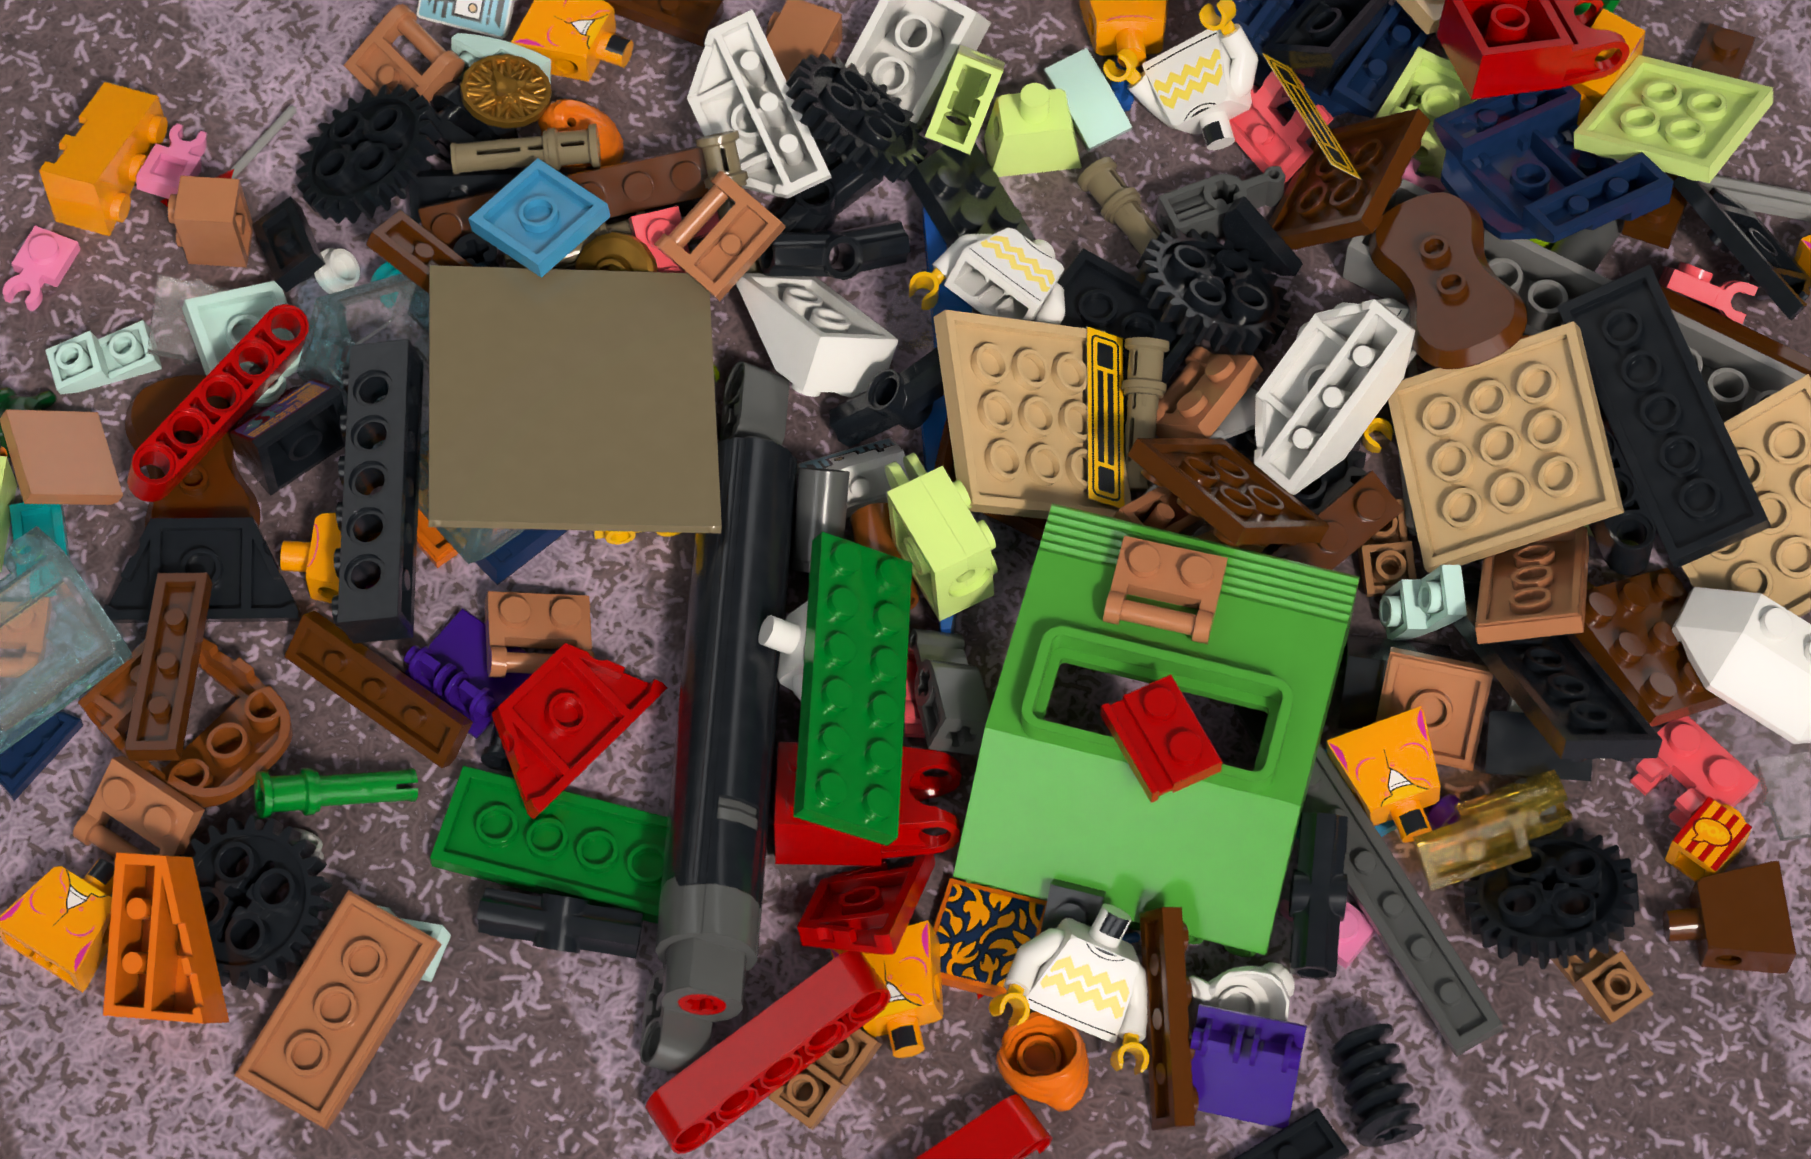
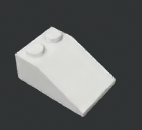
[845,0,991,125]
[736,273,899,398]

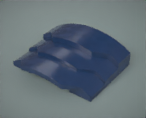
[1214,0,1435,118]
[1433,85,1674,243]

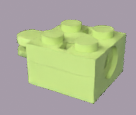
[1375,47,1481,179]
[885,453,998,622]

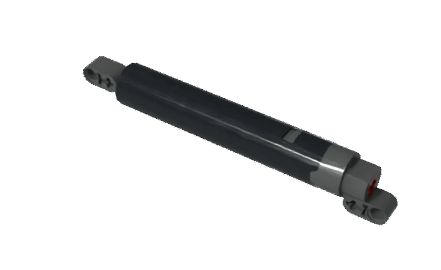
[640,361,798,1074]

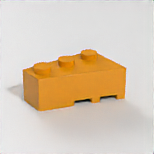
[39,82,168,236]

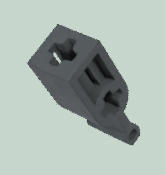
[1156,166,1285,239]
[909,628,990,755]

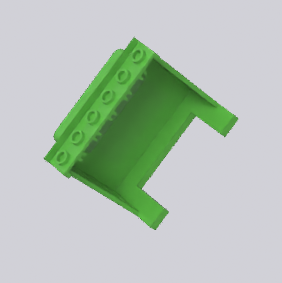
[953,503,1360,957]

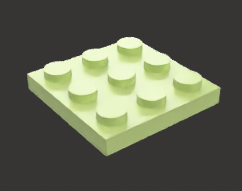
[1574,55,1773,183]

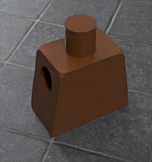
[1663,861,1796,974]

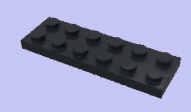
[1557,264,1771,569]
[1453,578,1662,762]

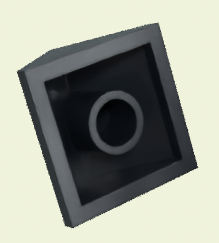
[1262,0,1389,96]
[1339,634,1451,730]

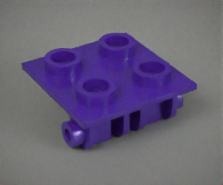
[404,609,532,739]
[1190,1004,1307,1129]

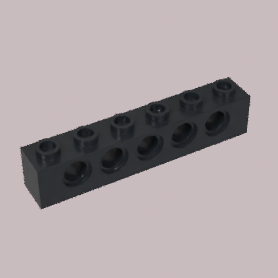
[332,339,424,644]

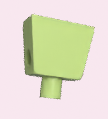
[925,45,1005,154]
[984,83,1081,177]

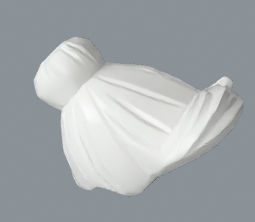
[1188,962,1295,1033]

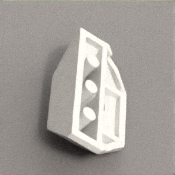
[687,9,832,199]
[1254,299,1415,495]
[1671,587,1811,744]

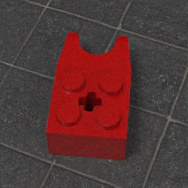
[1436,0,1630,100]
[774,742,962,866]

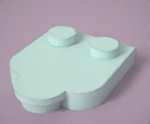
[182,281,304,407]

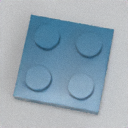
[468,158,611,278]

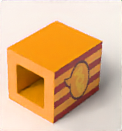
[1665,796,1752,882]

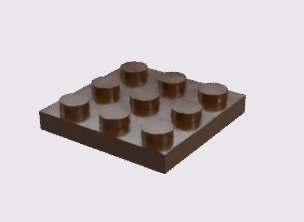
[1269,108,1430,250]
[1128,438,1330,547]
[1574,567,1727,727]

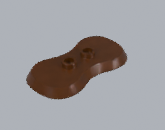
[1369,192,1527,369]
[125,375,261,528]

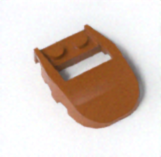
[78,638,293,808]

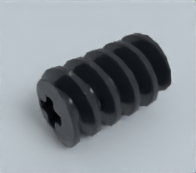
[1330,1023,1424,1148]

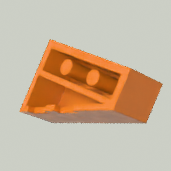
[103,852,230,1024]

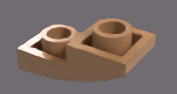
[1357,499,1417,597]
[1551,945,1653,1025]
[768,1028,882,1130]

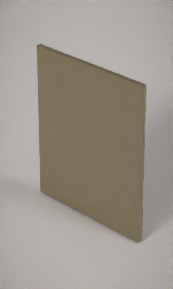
[428,265,722,533]

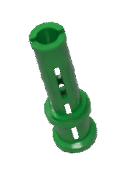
[254,768,418,819]

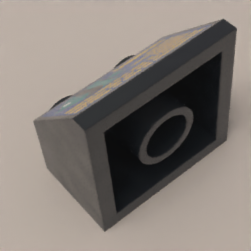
[230,378,346,496]

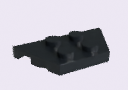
[907,143,1036,247]
[1673,176,1811,320]
[101,517,302,623]

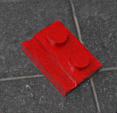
[1100,674,1222,803]

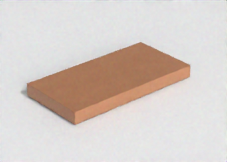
[1475,526,1590,644]
[234,890,442,1130]

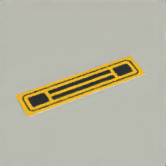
[1262,53,1361,180]
[1087,327,1125,508]

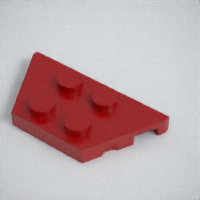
[491,643,668,819]
[797,854,935,955]

